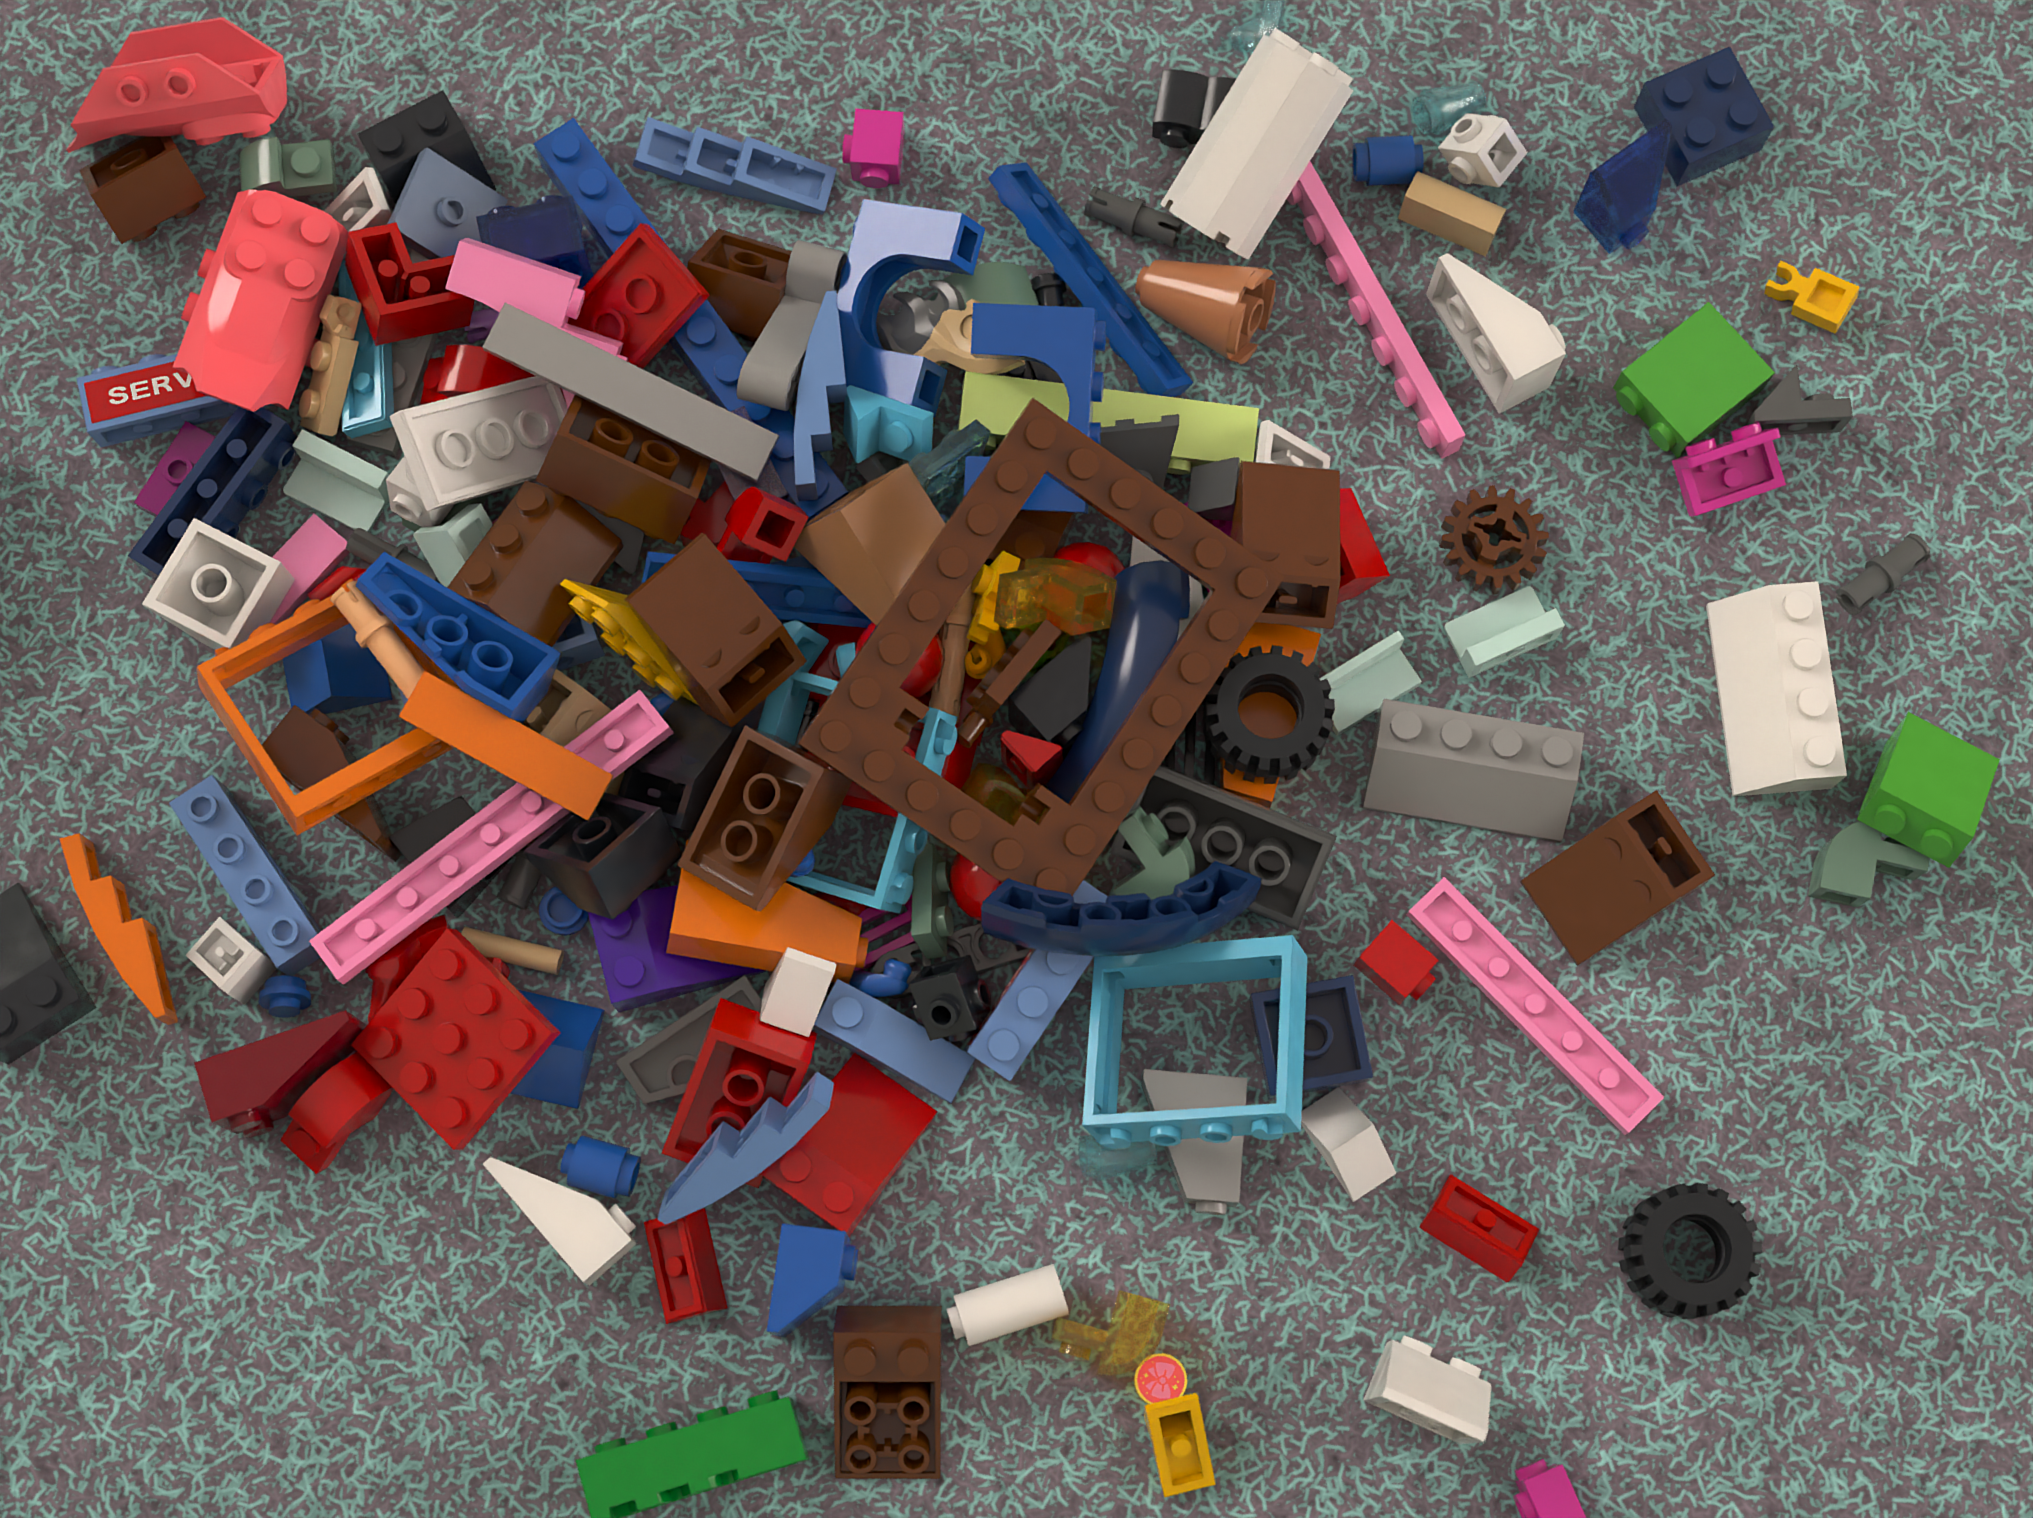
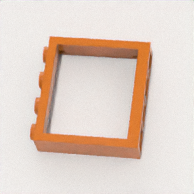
[197,578,460,835]

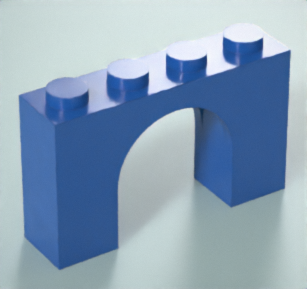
[837,199,985,418]
[964,303,1106,514]

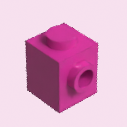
[842,108,905,189]

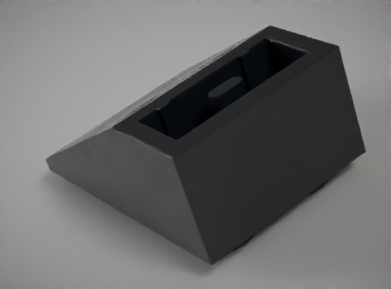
[617,696,767,832]

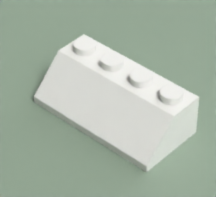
[1706,581,1847,796]

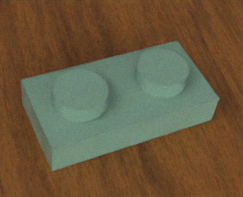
[911,843,954,959]

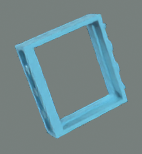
[757,670,958,914]
[1082,935,1307,1149]

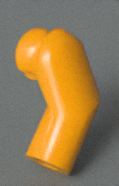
[964,616,1007,679]

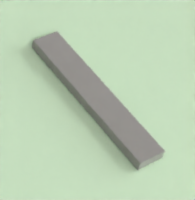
[483,303,779,483]

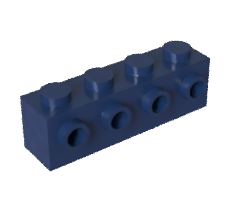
[128,407,297,581]

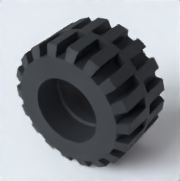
[1202,645,1335,784]
[1618,1183,1762,1319]

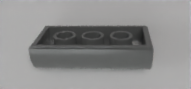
[1109,764,1337,931]

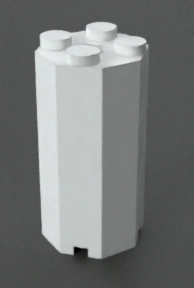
[1160,28,1354,260]

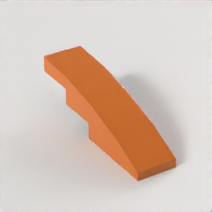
[398,671,614,821]
[59,833,178,1025]

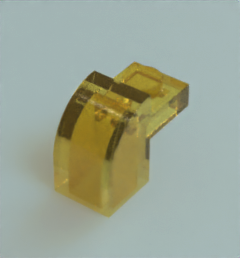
[994,558,1117,636]
[1051,1290,1170,1377]

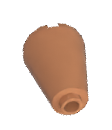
[1135,260,1276,365]

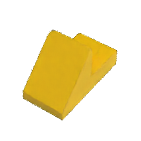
[1144,1393,1216,1497]

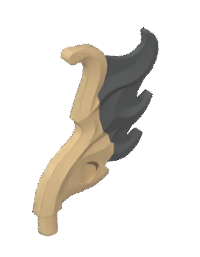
[876,280,1025,375]

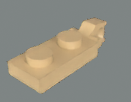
[299,295,362,437]

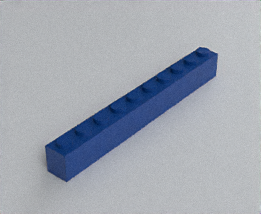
[533,118,848,522]

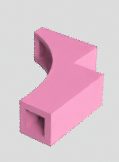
[445,238,628,410]

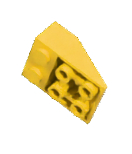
[560,579,698,705]

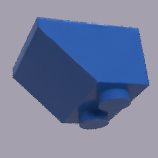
[767,1224,859,1337]

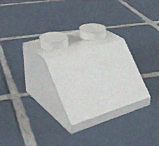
[142,518,295,650]

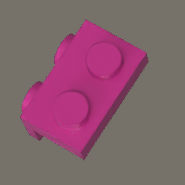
[1672,422,1786,517]

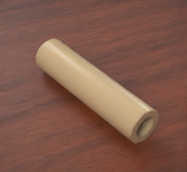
[461,927,564,975]

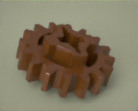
[1439,485,1549,594]

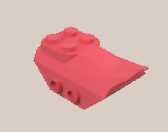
[66,17,287,153]
[172,189,348,412]

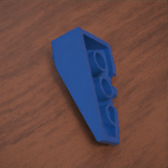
[356,552,561,723]

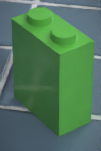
[1613,302,1775,458]
[1857,712,2000,868]

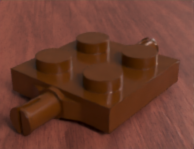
[956,610,1073,748]

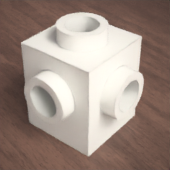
[1438,113,1527,188]

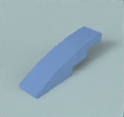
[632,117,837,215]
[794,290,847,501]
[657,1072,834,1225]

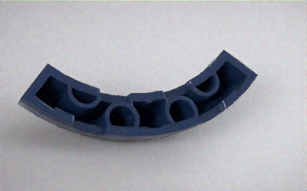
[1047,560,1190,803]
[981,861,1262,956]

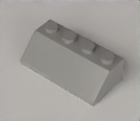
[1363,699,1584,843]

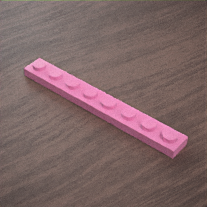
[1287,162,1466,459]
[309,690,673,985]

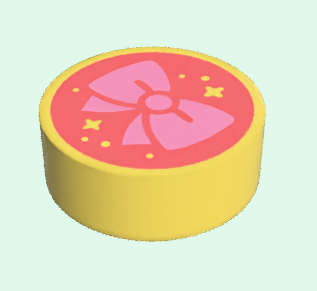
[1134,1353,1187,1404]

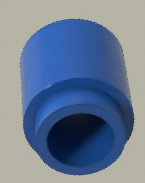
[1352,135,1424,186]
[560,1135,641,1199]

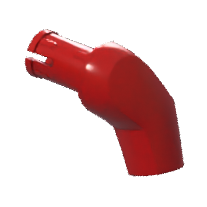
[365,914,450,1022]

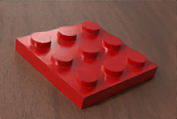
[351,928,561,1150]

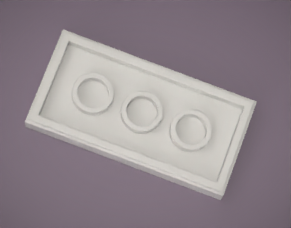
[389,376,567,512]

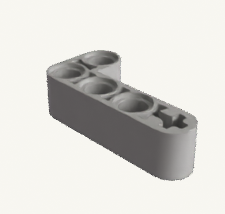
[737,240,847,411]

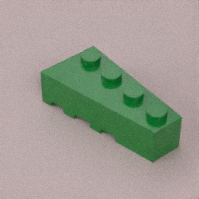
[576,1390,809,1518]

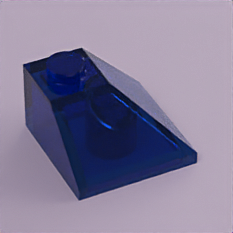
[1573,119,1672,254]

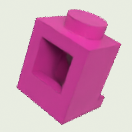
[1513,1458,1586,1518]

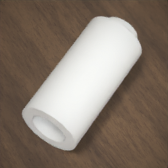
[947,1264,1069,1346]

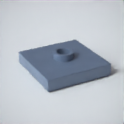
[388,147,508,260]

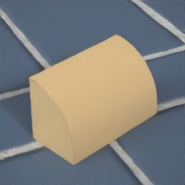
[1398,171,1507,257]

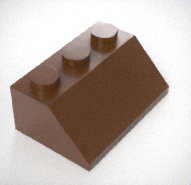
[535,395,711,545]
[447,481,624,647]

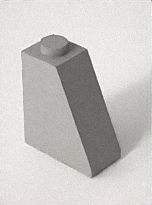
[1141,1069,1248,1215]

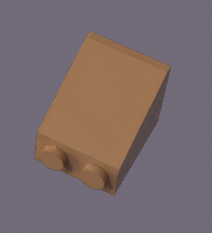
[794,463,945,626]

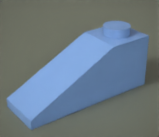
[814,979,975,1104]

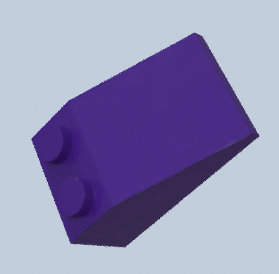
[588,885,766,1013]

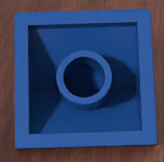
[282,615,393,715]
[510,989,605,1109]

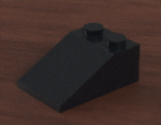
[0,883,97,1065]

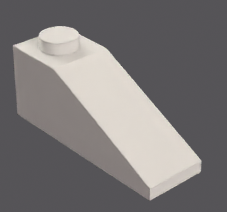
[483,1157,638,1285]

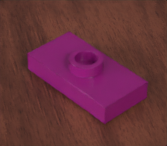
[134,421,216,517]

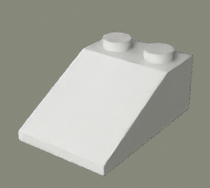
[1426,253,1566,414]
[1363,1336,1491,1444]

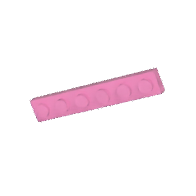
[1406,877,1665,1135]

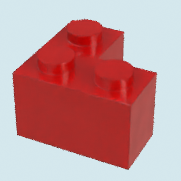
[344,222,475,346]

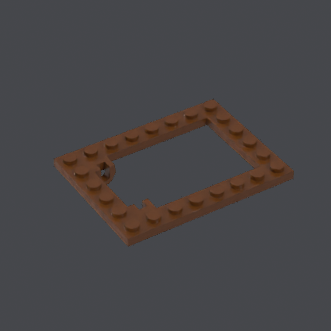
[797,398,1285,896]

